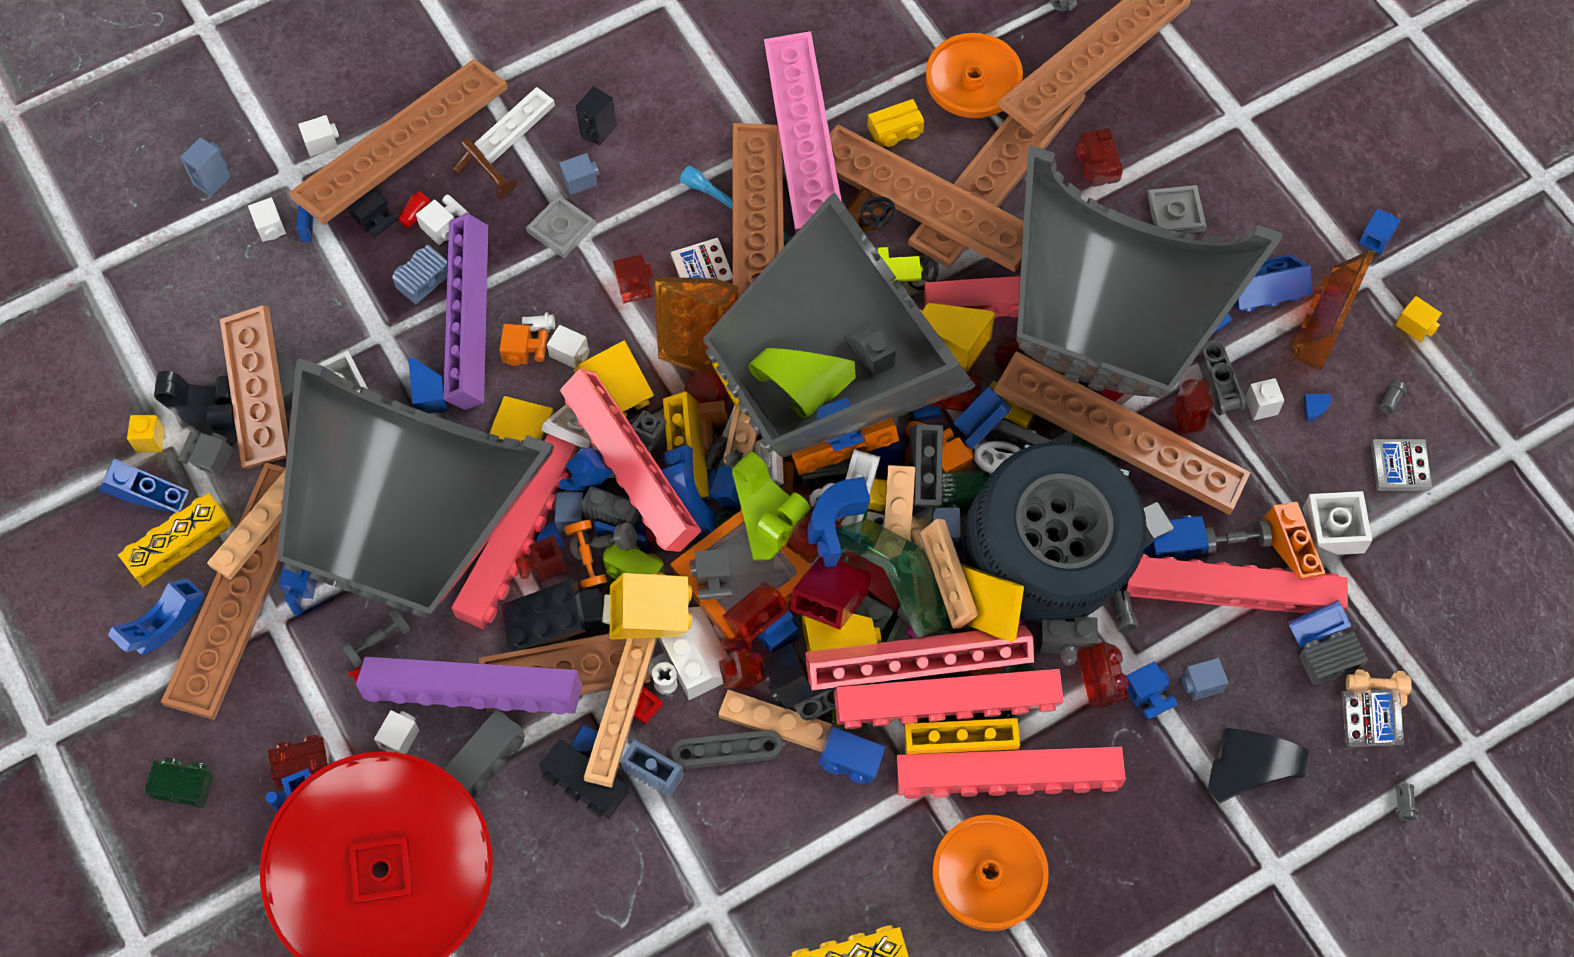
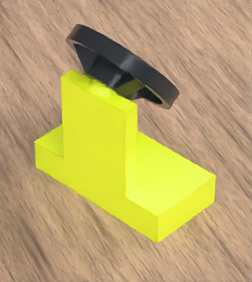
[878,247,939,291]

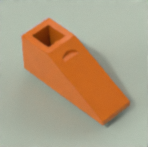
[1261,502,1326,579]

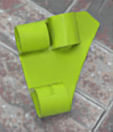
[748,348,856,419]
[732,451,811,560]

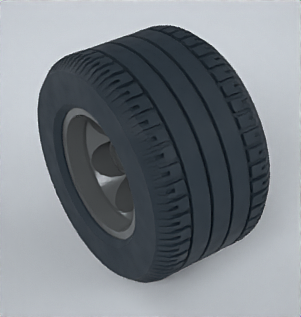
[963,441,1147,624]

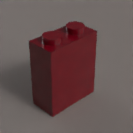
[790,557,871,630]

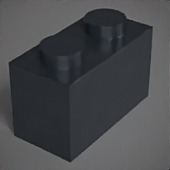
[575,86,617,146]
[763,643,816,709]

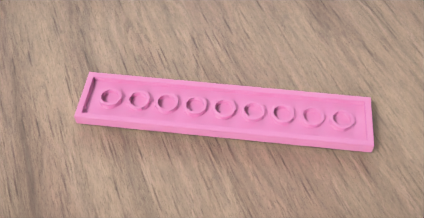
[764,31,842,233]

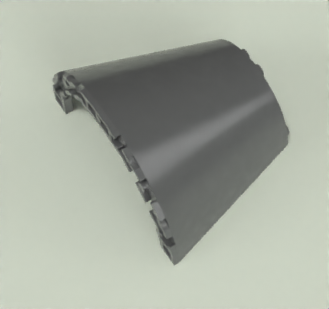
[1017,145,1283,398]
[703,192,975,457]
[277,358,554,619]

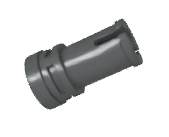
[1112,590,1139,633]

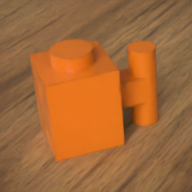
[499,324,548,366]
[942,428,974,483]

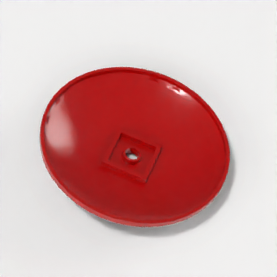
[260,751,493,957]

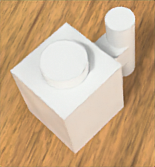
[416,195,469,245]

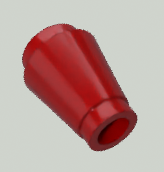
[398,191,432,228]

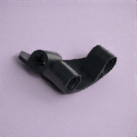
[154,371,238,446]
[1207,728,1309,804]

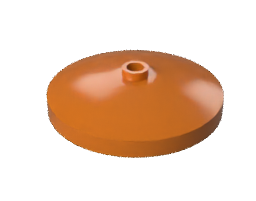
[926,33,1023,118]
[932,815,1049,931]

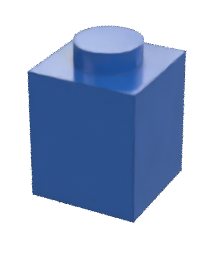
[1359,209,1400,255]

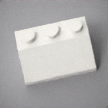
[657,607,738,700]

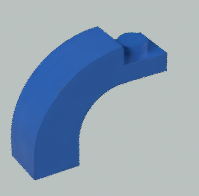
[661,445,716,543]
[807,477,871,567]
[108,578,205,655]

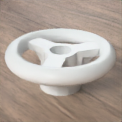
[974,441,1021,475]

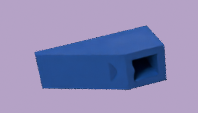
[99,459,189,513]

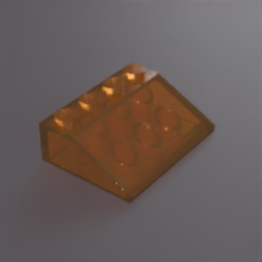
[1292,250,1375,370]
[654,277,739,382]

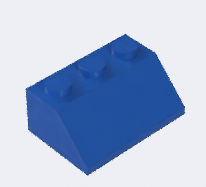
[1233,254,1313,312]

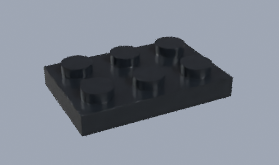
[501,579,586,652]

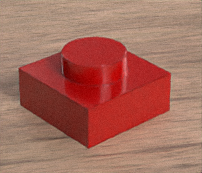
[634,687,664,726]

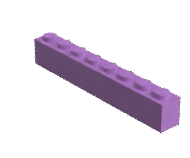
[443,213,488,410]
[356,657,582,715]

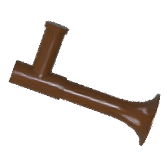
[453,137,517,199]

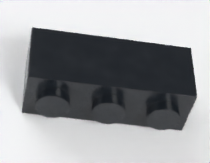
[539,738,629,819]

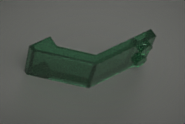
[836,519,952,639]

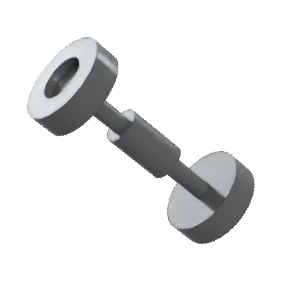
[1205,520,1272,555]
[570,523,637,560]
[340,608,411,668]

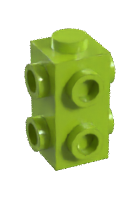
[603,543,665,579]

